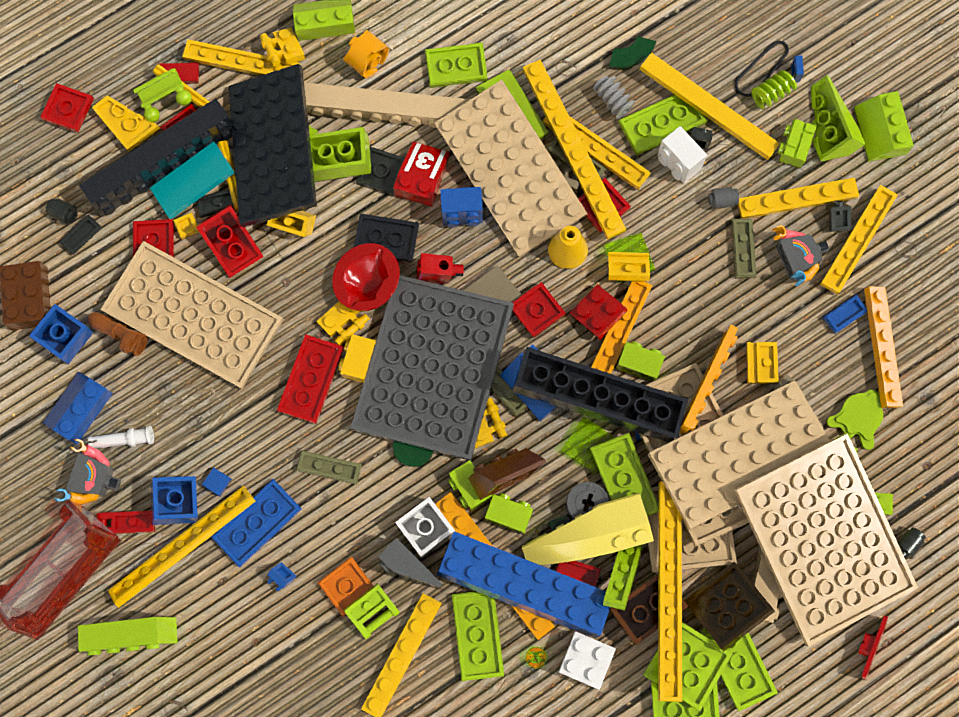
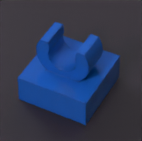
[267,562,297,591]

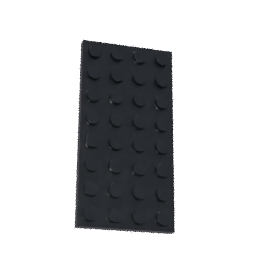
[228,64,317,227]

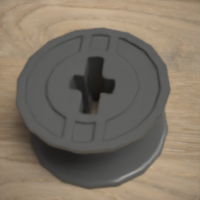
[566,482,609,520]

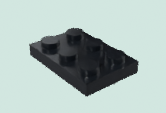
[353,213,420,263]

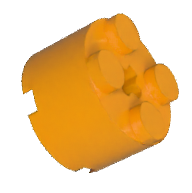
[343,30,389,78]

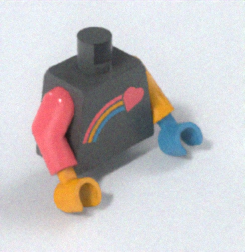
[772,225,829,286]
[54,439,121,505]

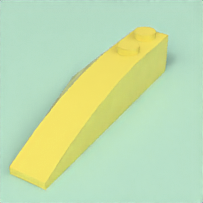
[522,493,654,565]

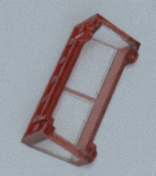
[0,499,121,640]

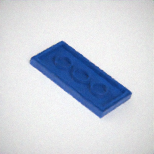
[211,479,302,568]

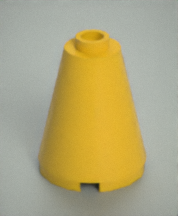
[548,226,588,269]

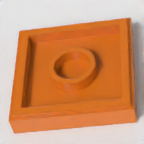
[318,557,374,617]

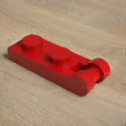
[96,510,155,535]

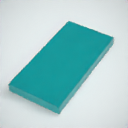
[150,142,235,219]

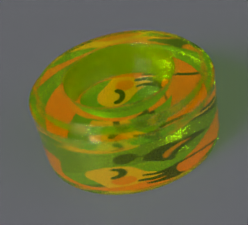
[525,647,547,669]

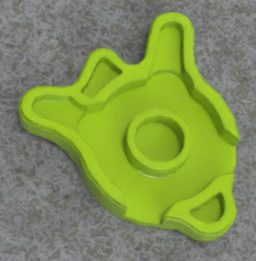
[826,390,883,450]

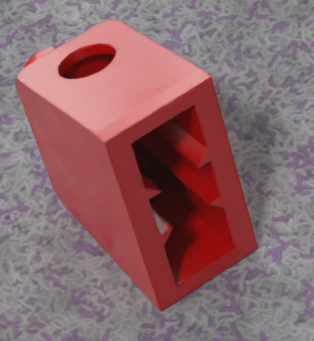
[416,253,464,284]

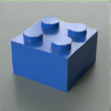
[440,187,483,227]
[29,304,94,365]
[151,476,198,525]

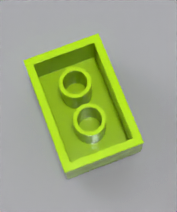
[310,127,371,182]

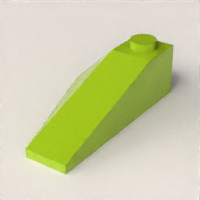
[811,75,866,161]

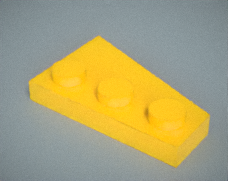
[92,95,160,152]

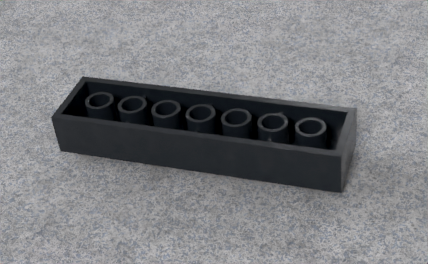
[79,98,233,217]
[511,347,688,443]

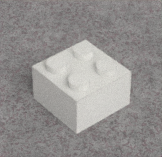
[657,126,707,184]
[395,497,455,558]
[558,631,616,690]

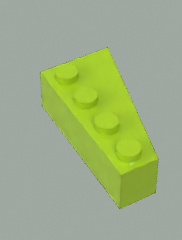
[78,617,177,656]

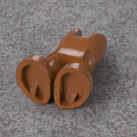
[87,312,147,356]

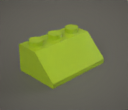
[293,0,356,41]
[854,91,914,162]

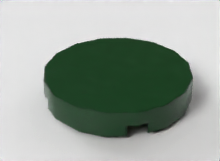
[393,441,434,467]

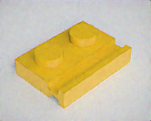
[608,252,650,281]
[746,342,779,384]

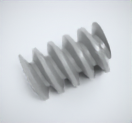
[593,76,635,119]

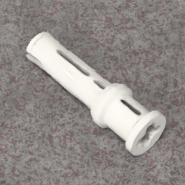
[88,426,154,449]

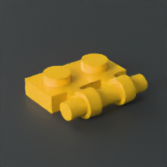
[260,28,305,66]
[316,301,370,346]
[475,398,508,449]

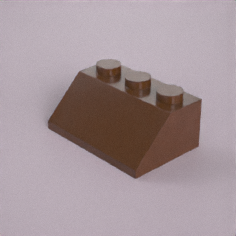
[468,448,547,500]

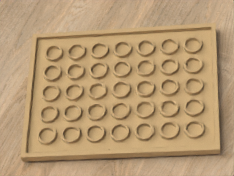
[734,434,918,647]

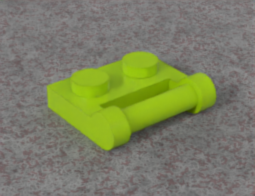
[343,583,400,640]

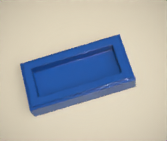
[823,294,867,334]

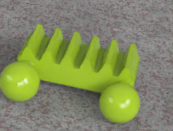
[133,68,192,123]

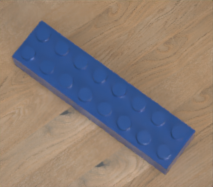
[436,531,610,638]

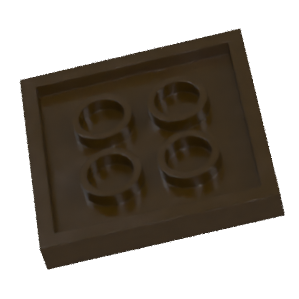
[684,562,775,652]

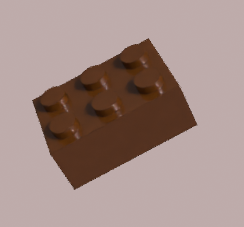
[0,261,51,331]
[609,574,688,645]

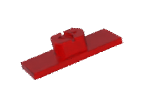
[858,615,888,680]

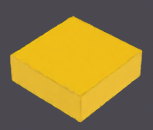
[173,212,199,240]

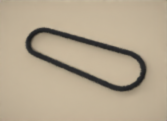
[735,40,789,97]

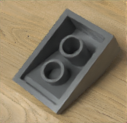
[378,538,444,589]

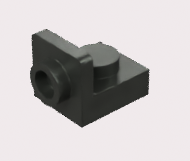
[691,127,713,150]
[826,201,852,232]

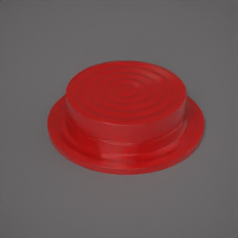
[332,243,400,311]

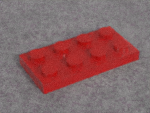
[277,334,344,425]

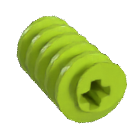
[752,70,797,110]

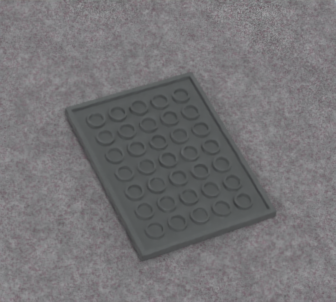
[350,275,514,461]

